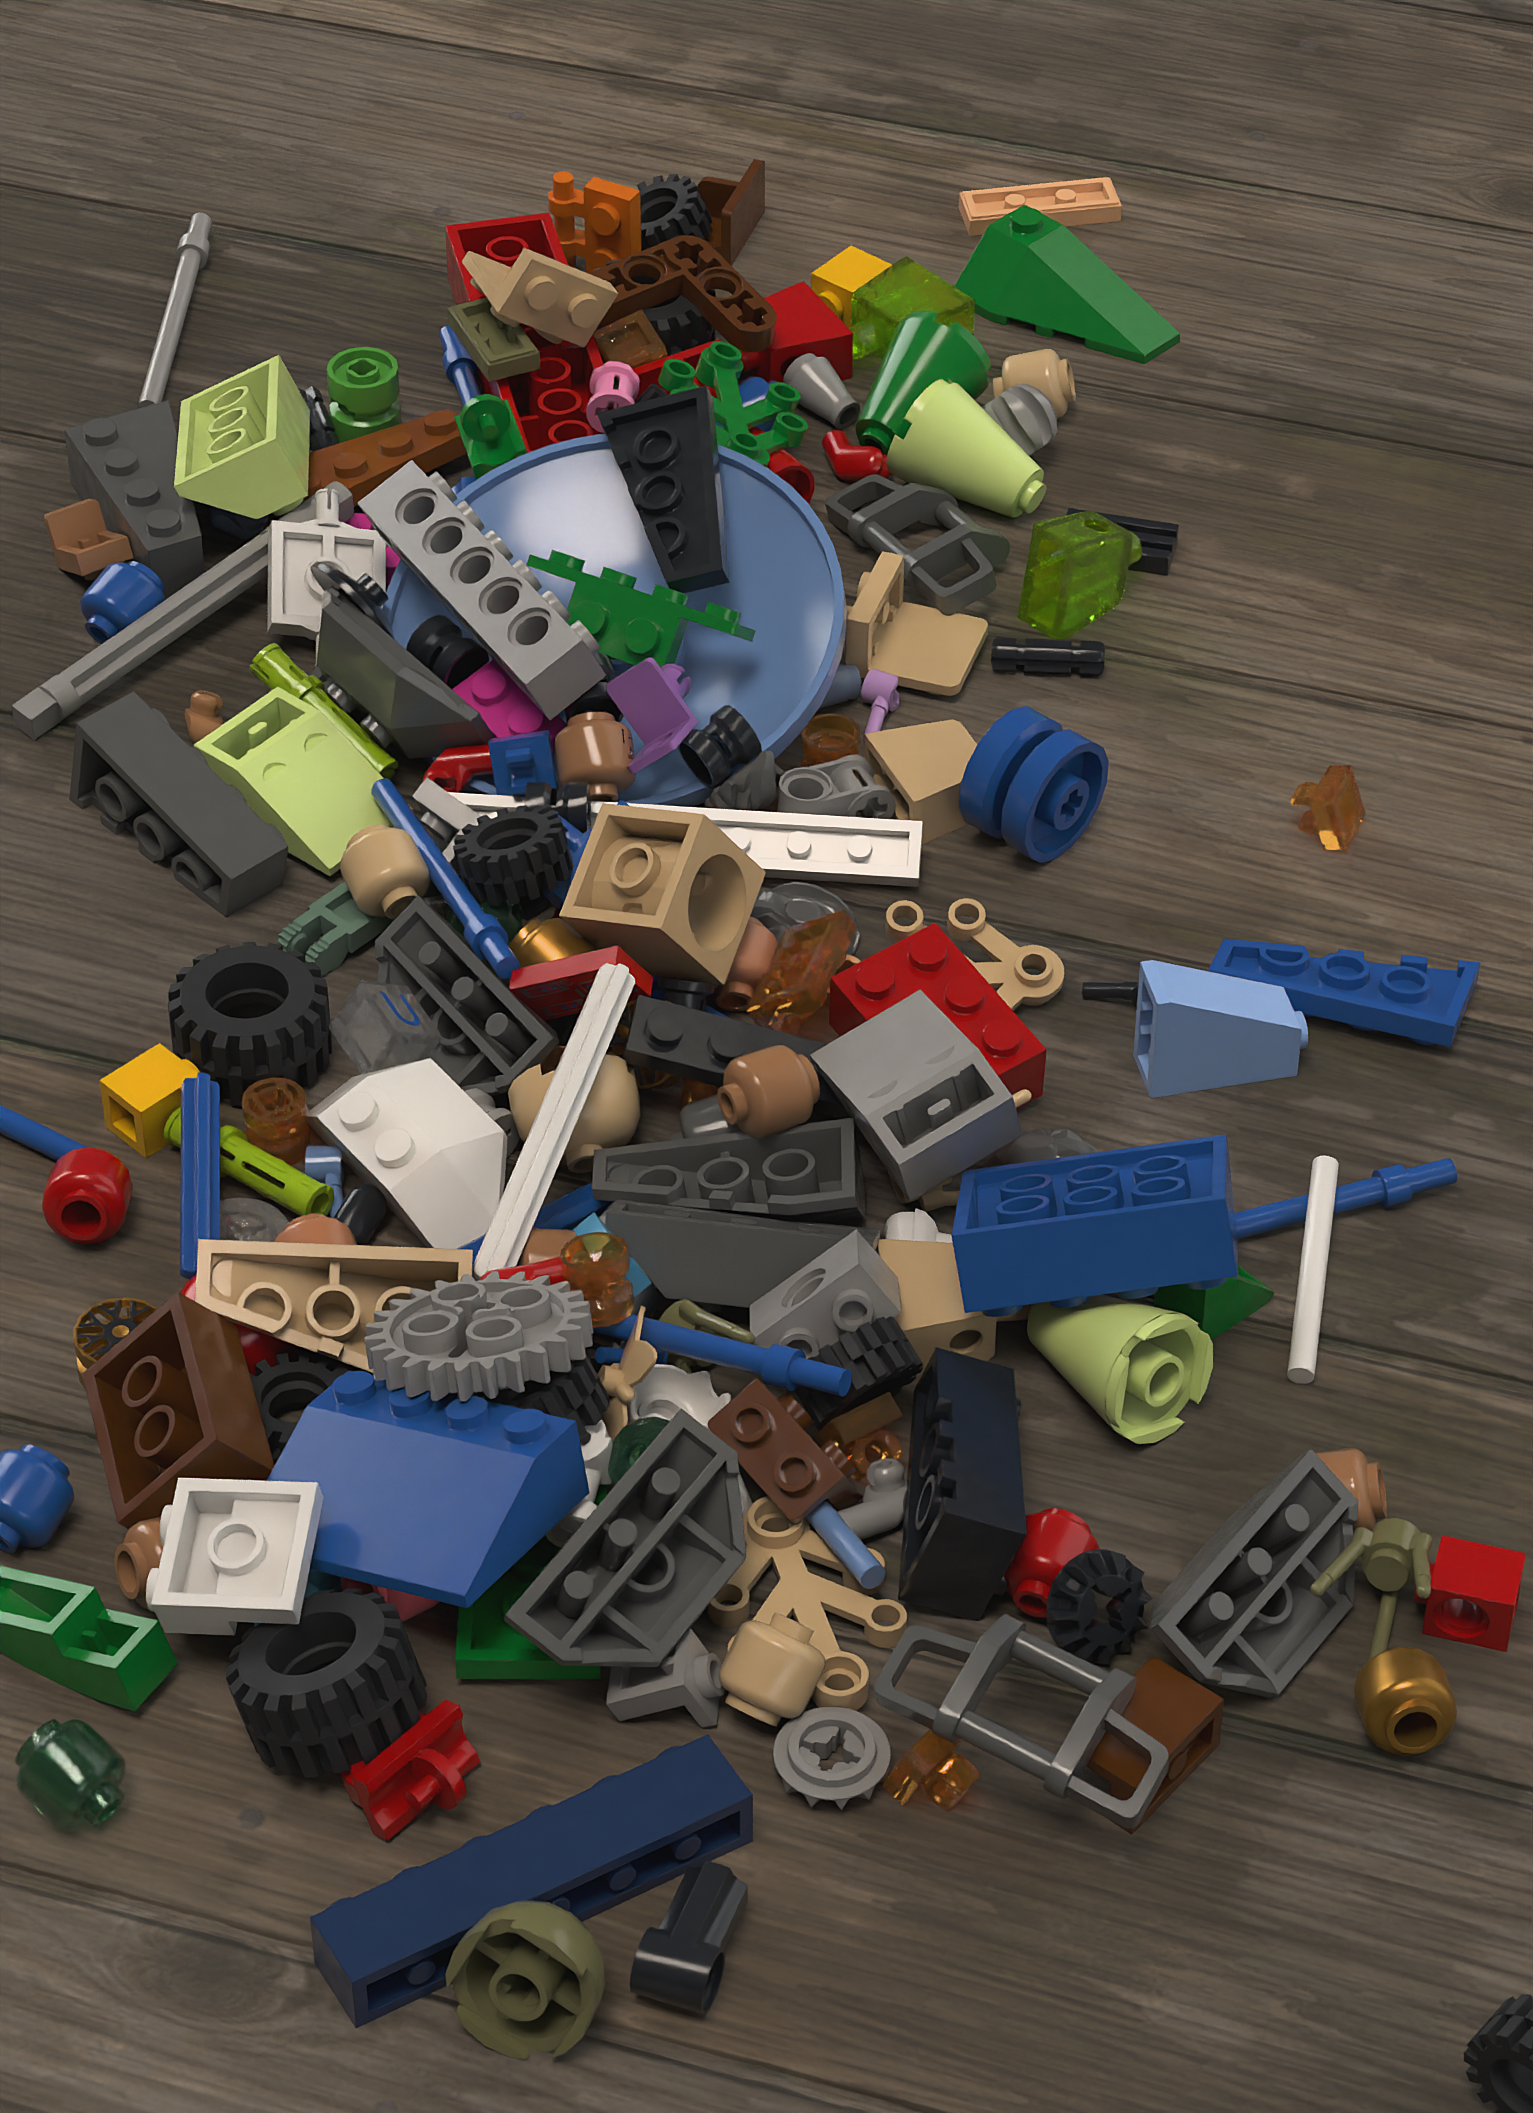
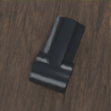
[629,1861,748,2015]

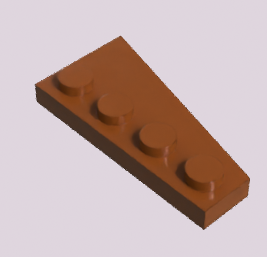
[272,409,466,518]

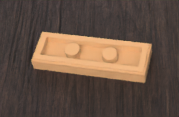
[959,177,1122,236]

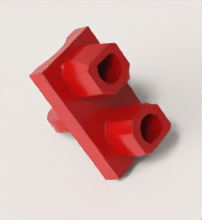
[340,1699,480,1841]

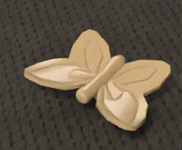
[598,1306,657,1453]

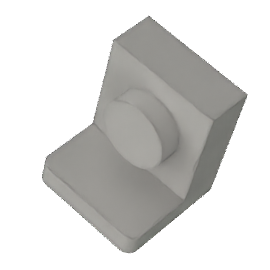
[412,778,481,878]
[606,1628,726,1728]

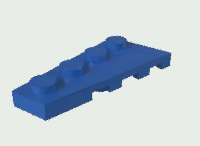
[1208,939,1481,1047]

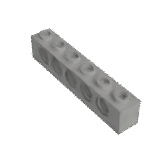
[357,460,606,720]

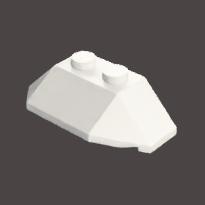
[303,1058,508,1249]

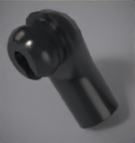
[334,1184,387,1245]

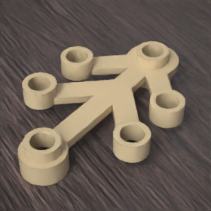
[820,898,1064,1011]
[707,1496,907,1711]

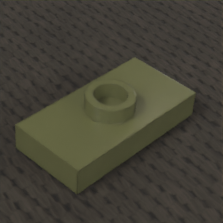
[447,297,540,382]

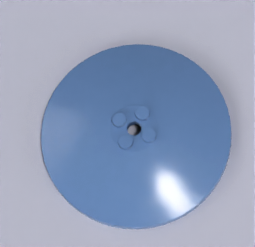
[382,433,847,807]

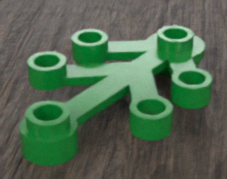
[658,341,808,467]

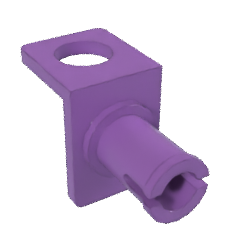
[606,658,698,774]

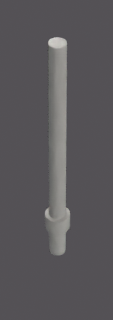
[137,213,212,409]

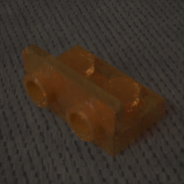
[745,909,858,1036]

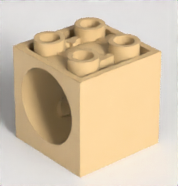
[559,803,766,985]

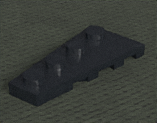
[597,386,730,593]

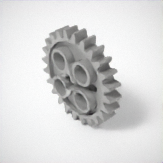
[364,1271,593,1401]

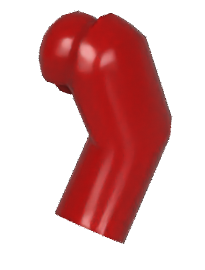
[822,430,892,483]

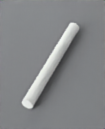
[1287,1156,1339,1384]

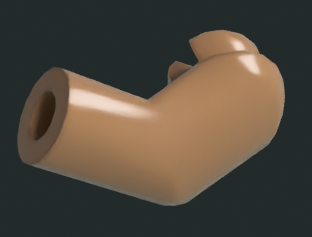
[184,690,224,744]

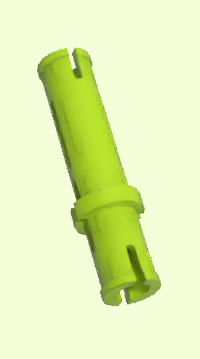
[249,643,398,779]
[164,1107,335,1216]

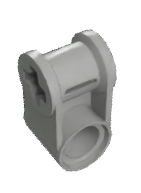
[777,755,896,819]

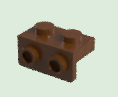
[708,1378,863,1524]

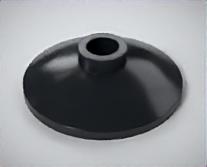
[310,561,395,640]

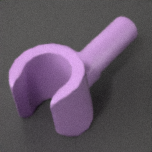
[861,669,900,741]

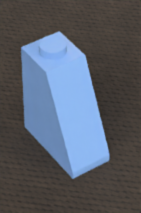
[1133,960,1308,1098]

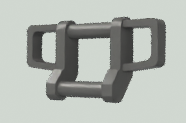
[825,475,1010,615]
[874,1614,1169,1829]

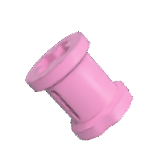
[586,361,640,434]

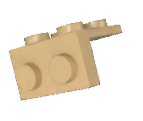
[462,248,618,348]
[845,551,988,696]

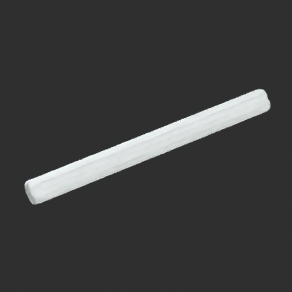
[472,963,635,1281]

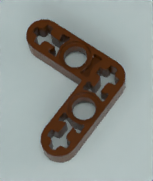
[588,235,777,352]

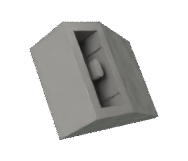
[809,990,1023,1202]

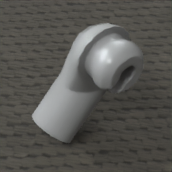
[837,1458,907,1540]

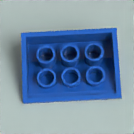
[951,1134,1238,1317]
[267,1370,590,1608]

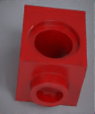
[1413,1535,1526,1652]

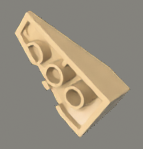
[195,1239,473,1373]

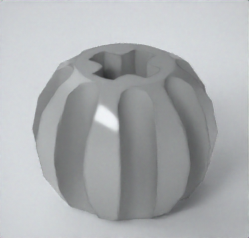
[982,384,1057,456]

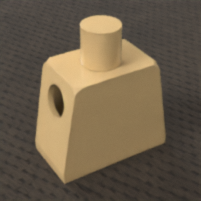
[864,719,977,844]
[876,1239,1032,1374]

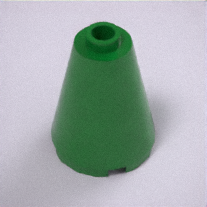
[855,311,991,455]

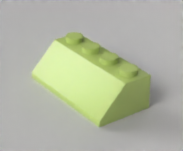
[174,355,310,520]

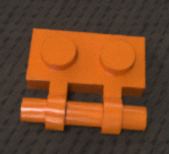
[548,171,641,273]

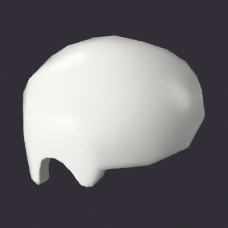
[627,1364,732,1449]

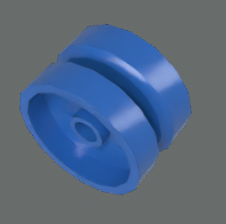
[959,706,1109,863]

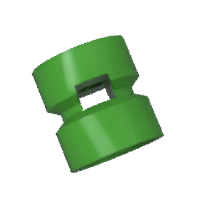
[327,347,402,443]

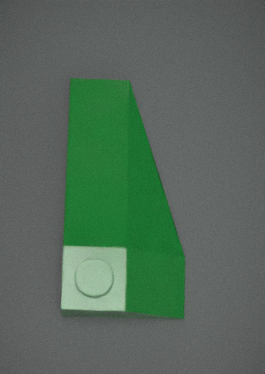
[951,204,1180,364]

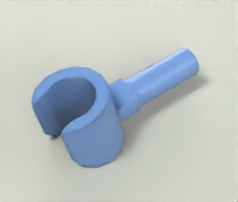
[305,1146,345,1218]

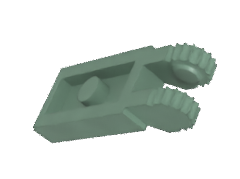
[276,880,440,978]

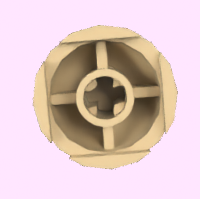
[508,1054,641,1173]

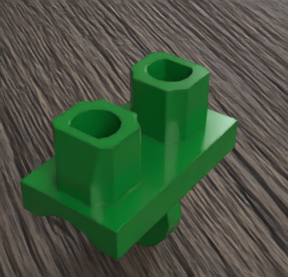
[454,394,527,480]

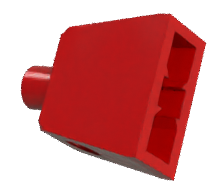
[739,282,853,383]

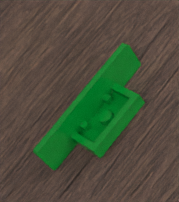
[526,550,756,667]

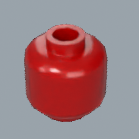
[42,1147,133,1245]
[1003,1508,1100,1618]

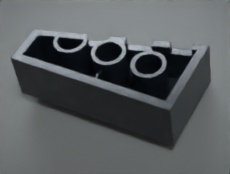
[898,1347,1027,1621]

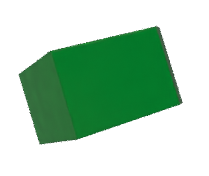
[1154,1264,1275,1340]

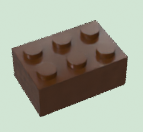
[82,1292,274,1529]

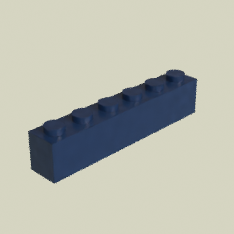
[310,1734,753,2028]

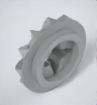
[773,1707,891,1810]

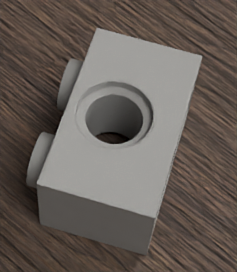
[749,1229,901,1359]

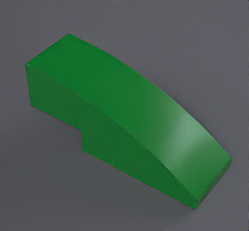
[0,1566,178,1711]

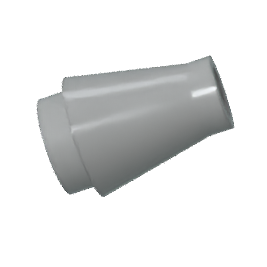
[783,353,861,429]

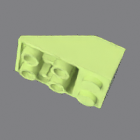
[193,686,413,876]

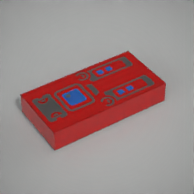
[509,945,653,1020]

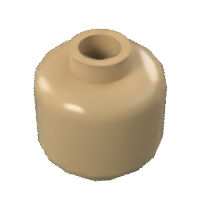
[993,349,1076,418]
[339,824,431,919]
[718,1612,826,1727]

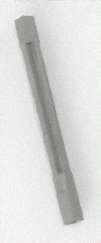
[12,481,354,740]

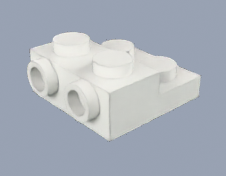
[146,1478,324,1635]

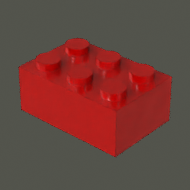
[829,922,1047,1110]

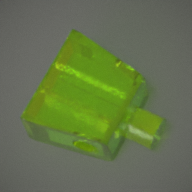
[849,256,975,359]
[1017,511,1142,640]

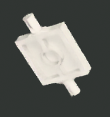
[267,489,386,668]

